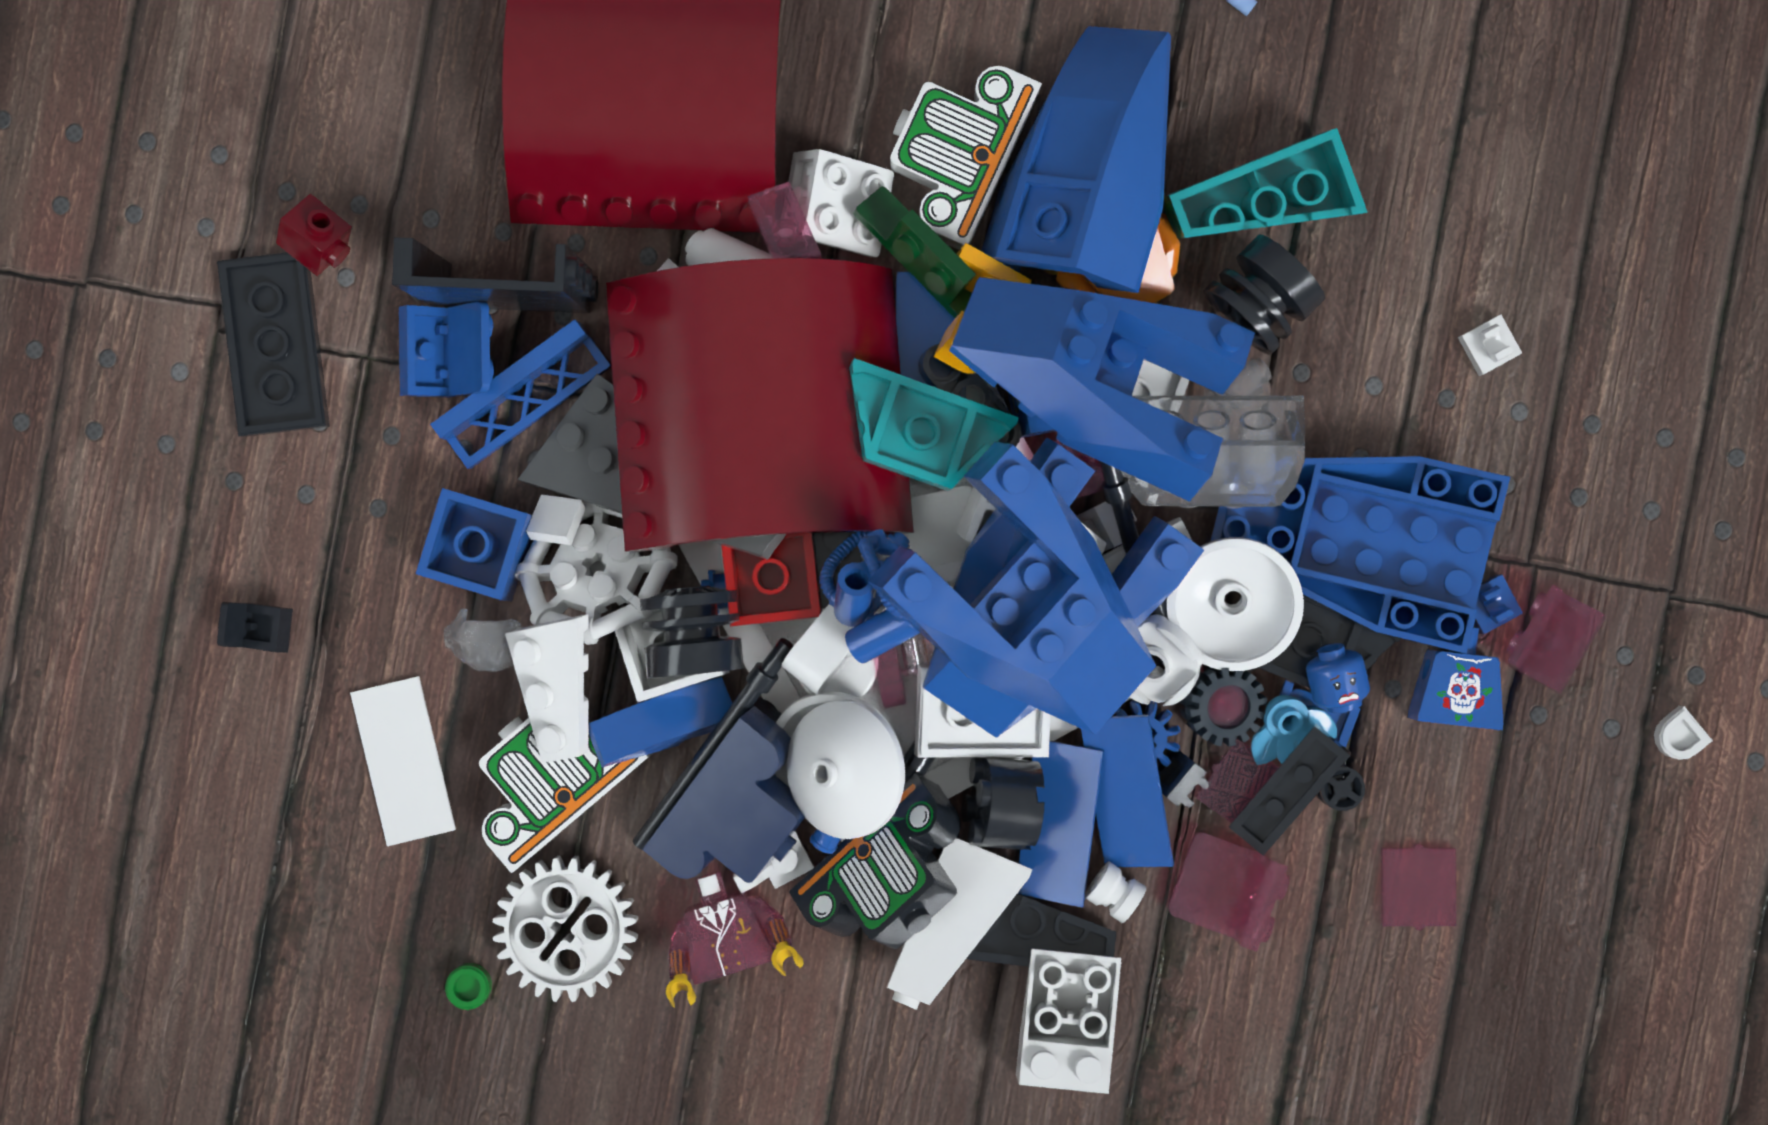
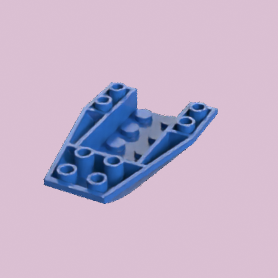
[981,26,1171,293]
[1211,456,1510,654]

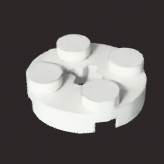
[1129,614,1203,706]

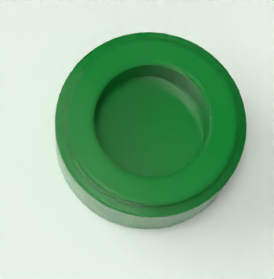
[445,963,492,1010]

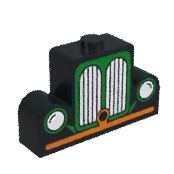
[789,773,960,949]

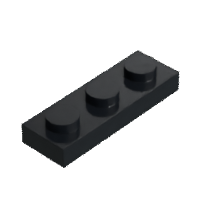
[1229,724,1351,856]

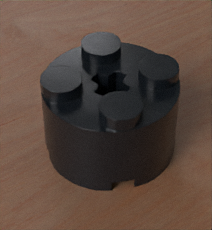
[961,757,1045,850]

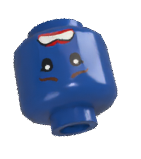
[1306,643,1370,714]

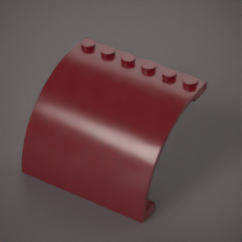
[502,0,781,233]
[606,258,914,552]

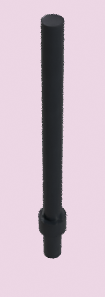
[632,638,794,850]

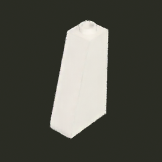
[887,838,1033,1010]

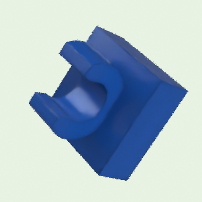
[1474,574,1523,634]

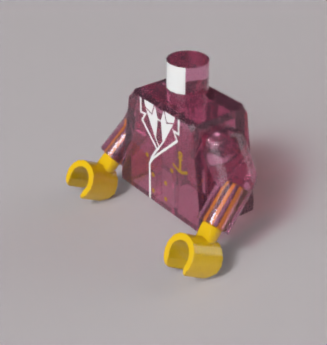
[666,871,804,1008]

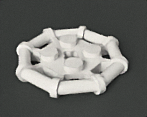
[515,501,677,645]

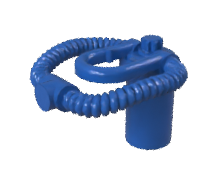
[845,529,920,664]
[819,532,921,627]

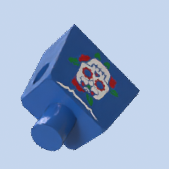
[1407,628,1504,730]

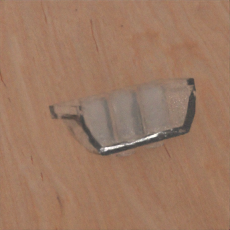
[1121,396,1305,509]

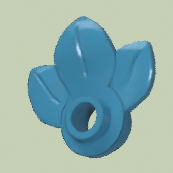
[1251,695,1337,765]

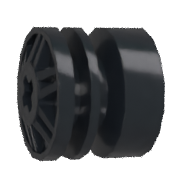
[1203,234,1326,355]
[640,586,744,678]

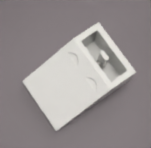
[1016,948,1121,1094]

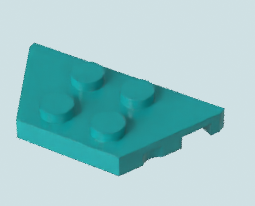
[849,358,1019,491]

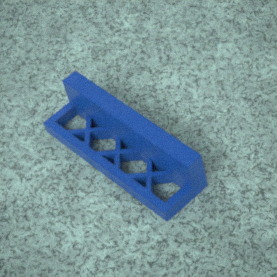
[430,320,612,470]

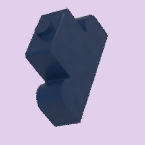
[642,706,805,883]

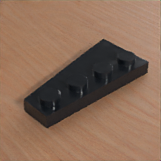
[966,894,1116,967]

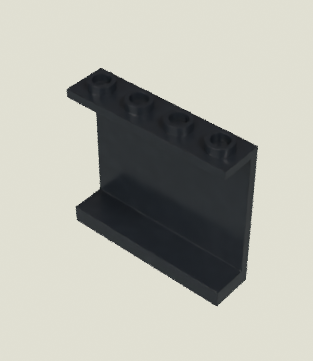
[392,237,599,313]

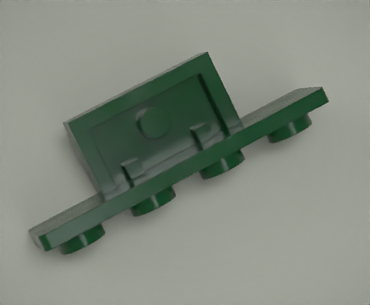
[853,186,976,318]

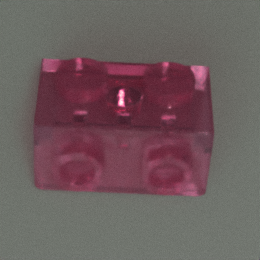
[1506,585,1606,694]

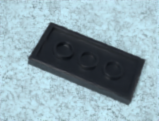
[217,252,330,437]

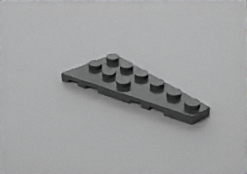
[518,374,786,559]

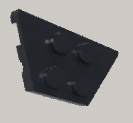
[1257,595,1402,688]

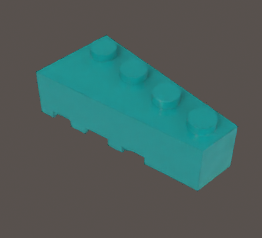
[1163,128,1368,239]

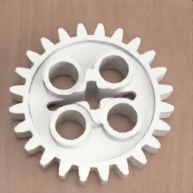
[493,856,638,1002]

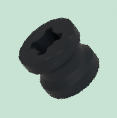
[1317,765,1365,811]

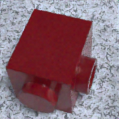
[276,193,352,276]

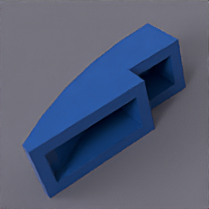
[588,677,732,767]

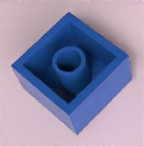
[416,488,532,602]

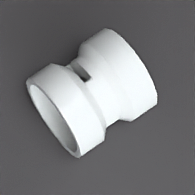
[1085,861,1147,923]

